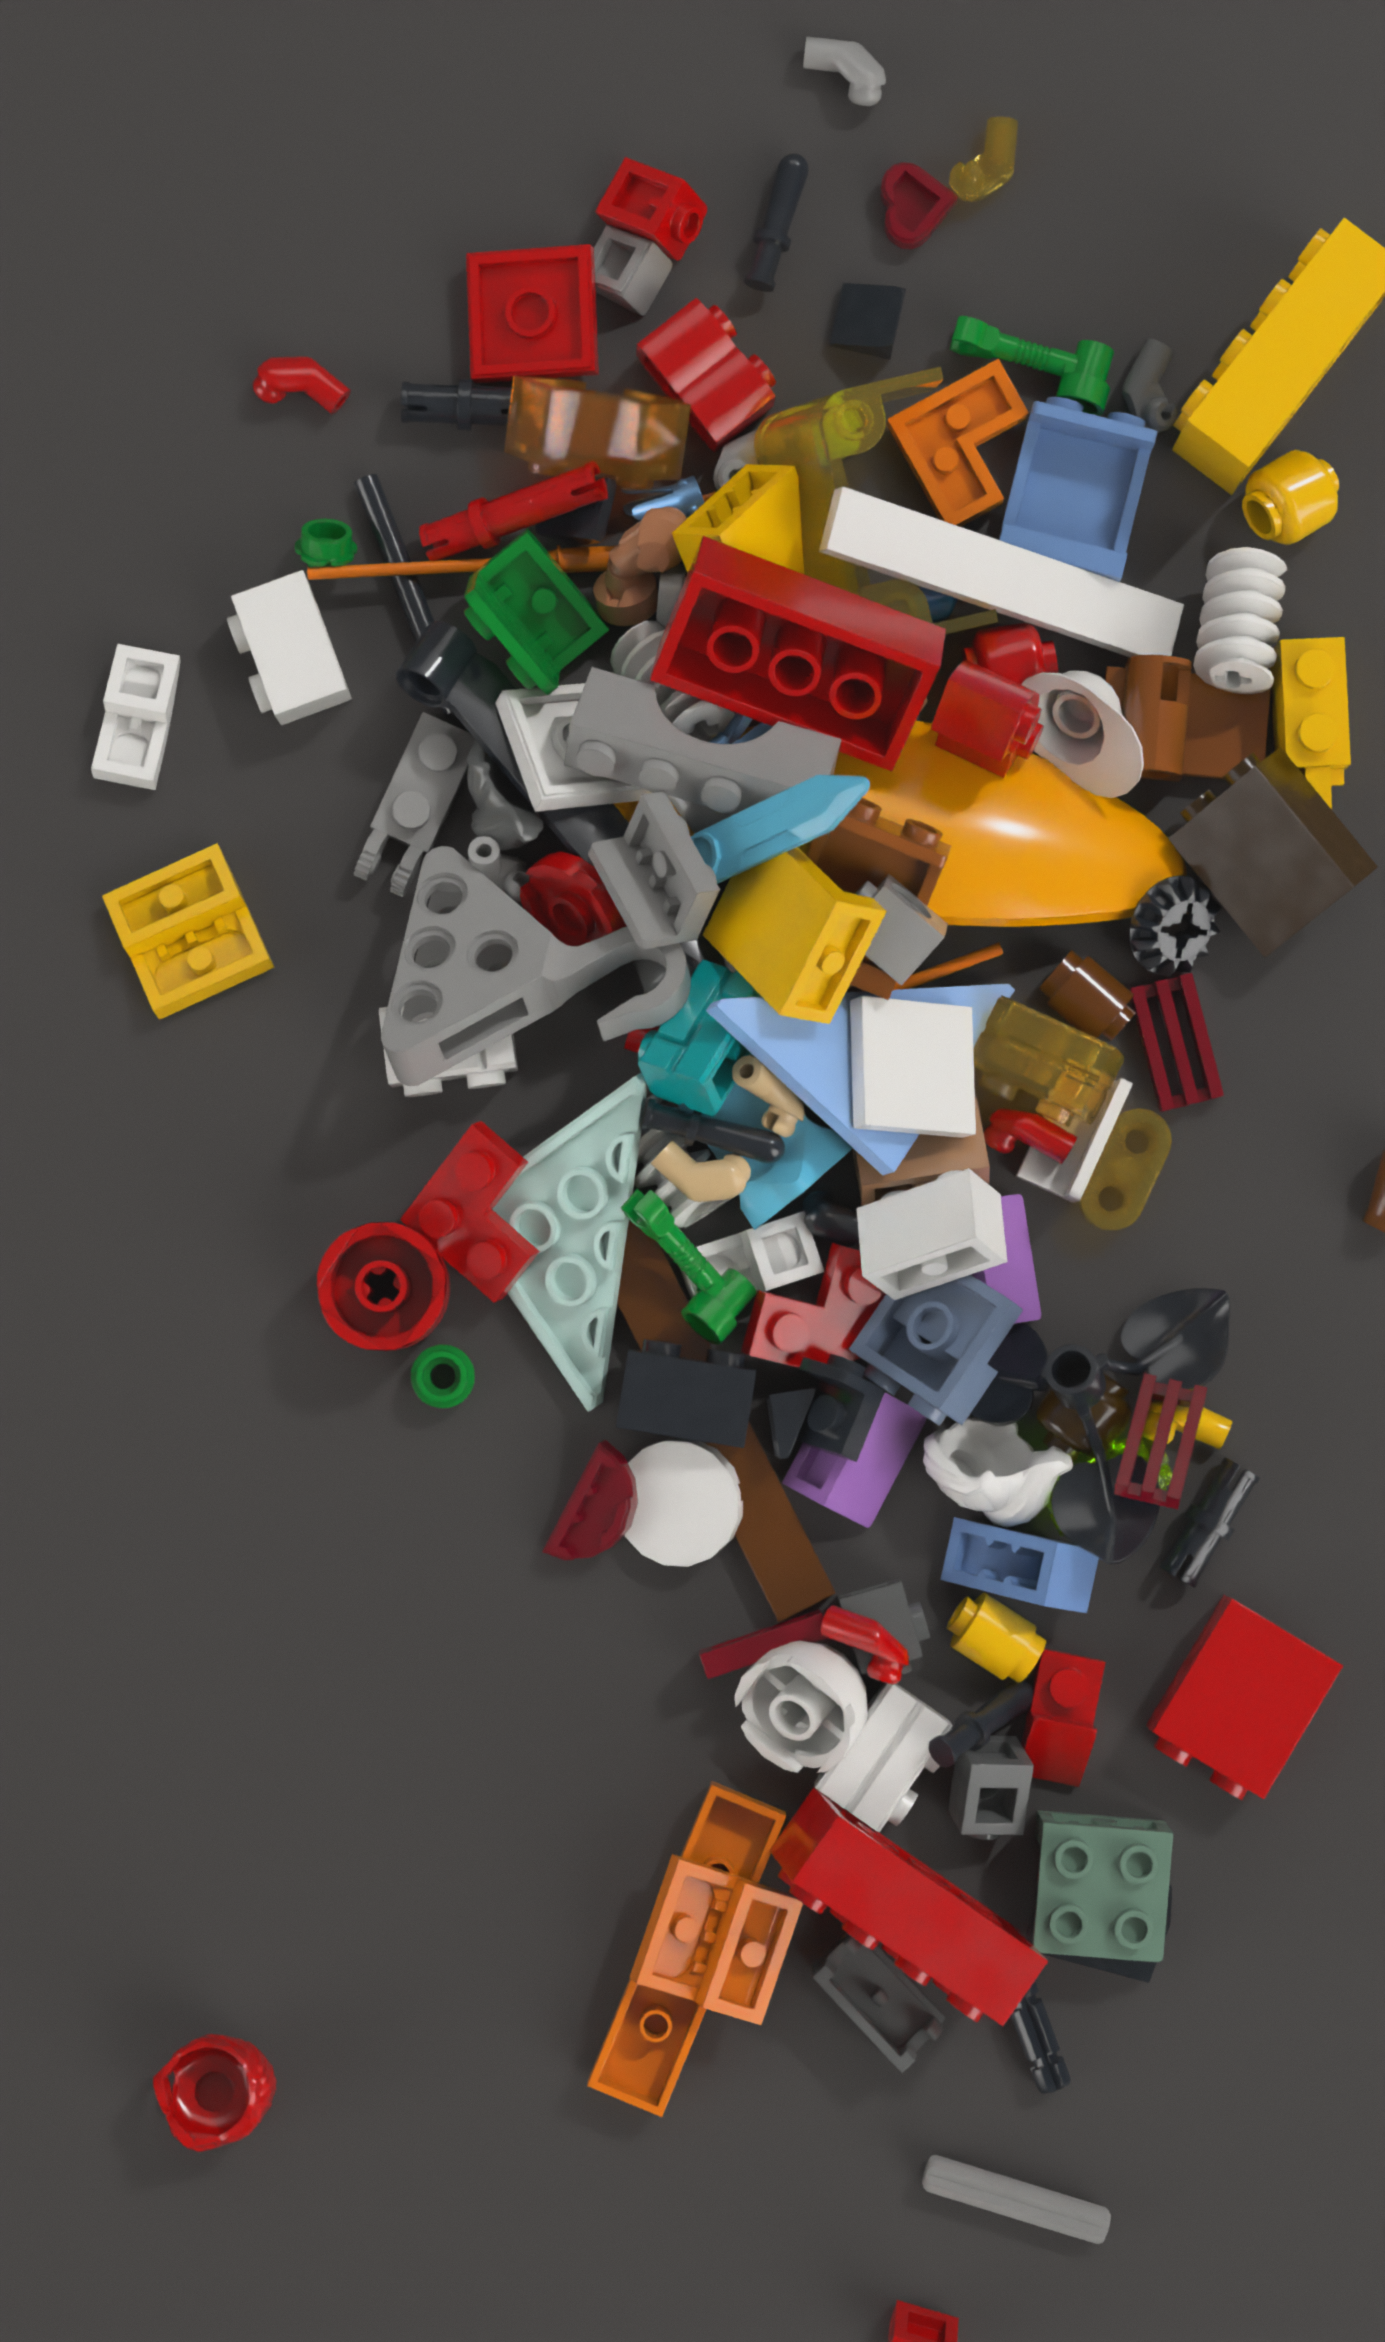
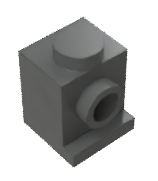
[948,1735,1034,1840]

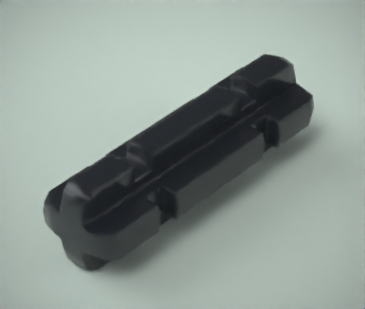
[1011,1981,1071,2094]

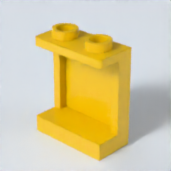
[703,841,887,1024]

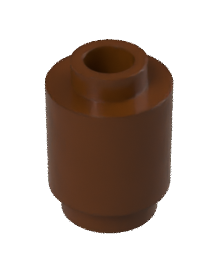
[1038,950,1136,1043]

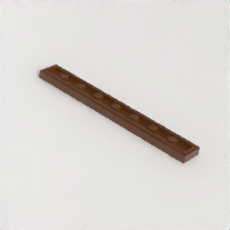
[617,1220,836,1622]

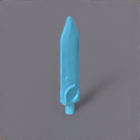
[691,775,870,884]

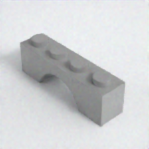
[564,667,842,814]

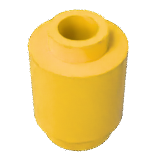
[946,1592,1046,1683]

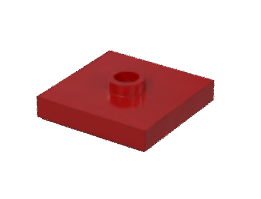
[466,244,599,383]

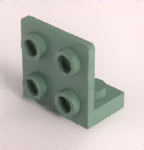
[1032,1810,1173,1962]

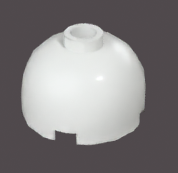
[735,1641,868,1773]

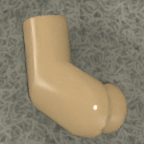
[650,1140,751,1202]

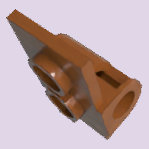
[1105,654,1270,782]

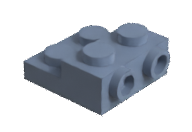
[849,1275,1023,1426]

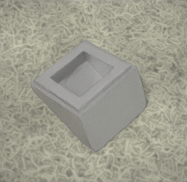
[594,225,672,316]

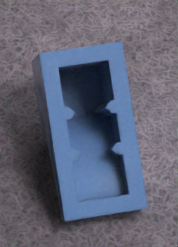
[940,1517,1099,1613]

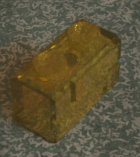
[973,995,1124,1128]

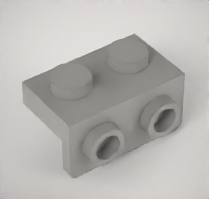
[588,791,720,949]

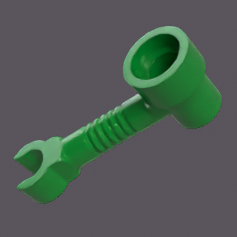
[949,316,1114,416]
[621,1189,757,1345]

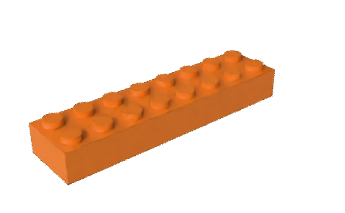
[587,1781,786,2117]

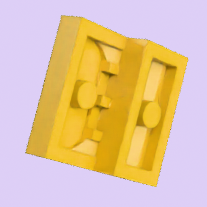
[102,843,274,1020]

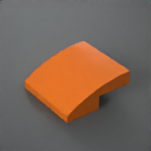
[630,1854,803,2025]

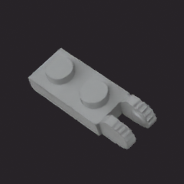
[354,712,476,897]

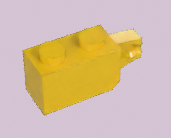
[1270,637,1351,809]

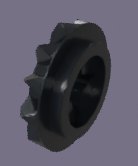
[1129,876,1222,978]

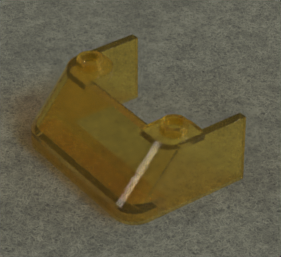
[753,366,998,637]

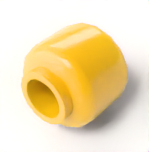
[1242,450,1339,545]

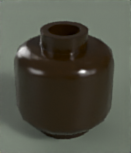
[1036,1373,1132,1463]

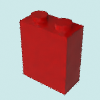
[1146,1595,1343,1801]

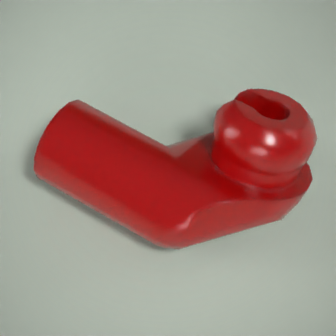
[983,1108,1077,1165]

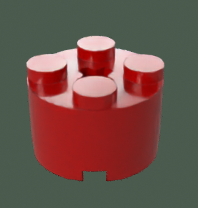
[317,1222,450,1351]

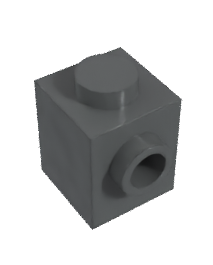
[837,1578,930,1681]

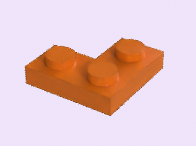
[886,358,1029,527]

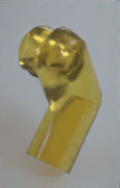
[949,117,1018,202]

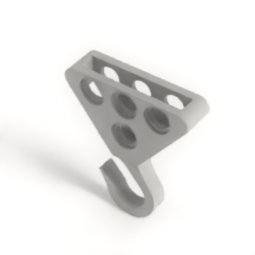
[381,846,691,1086]

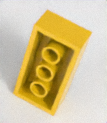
[1172,217,1385,495]

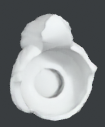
[923,1417,1073,1528]

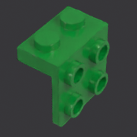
[464,528,609,696]

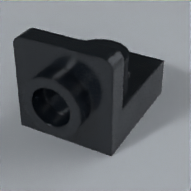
[796,1354,885,1462]

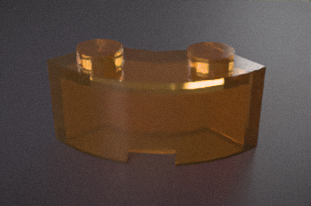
[504,376,691,490]

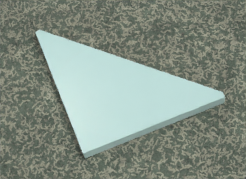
[493,1073,648,1412]

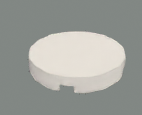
[624,1438,743,1567]

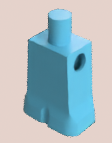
[677,1083,853,1230]

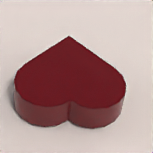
[880,162,958,249]

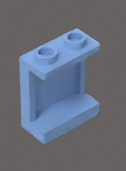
[998,397,1157,582]

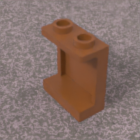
[807,798,951,1000]

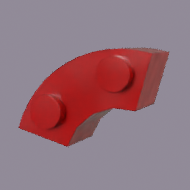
[930,660,1044,778]

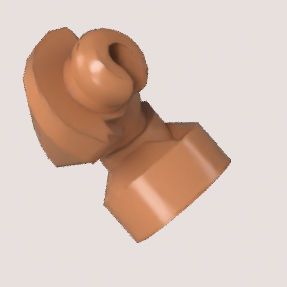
[593,506,687,626]

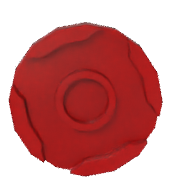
[520,851,627,947]

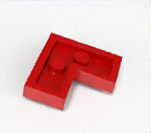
[400,1121,540,1303]

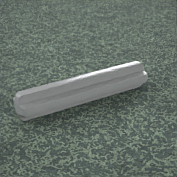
[922,2155,1111,2244]

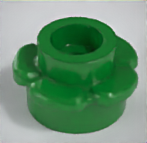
[295,518,357,567]

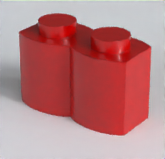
[636,298,776,453]

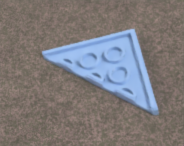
[706,984,1015,1176]

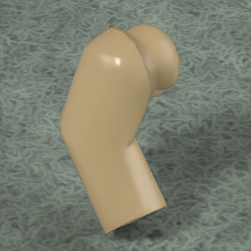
[732,1055,805,1138]

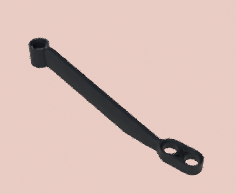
[396,621,736,973]

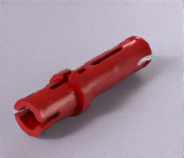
[419,460,608,561]

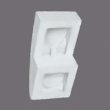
[91,644,181,790]
[679,1211,824,1300]

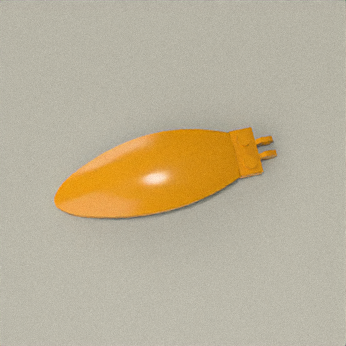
[613,721,1187,927]

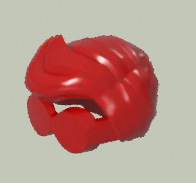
[153,2034,277,2152]

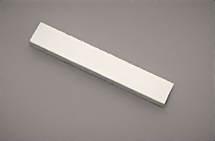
[819,486,1184,665]

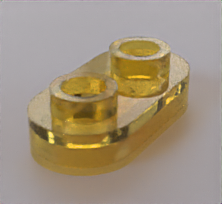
[1078,1109,1172,1231]

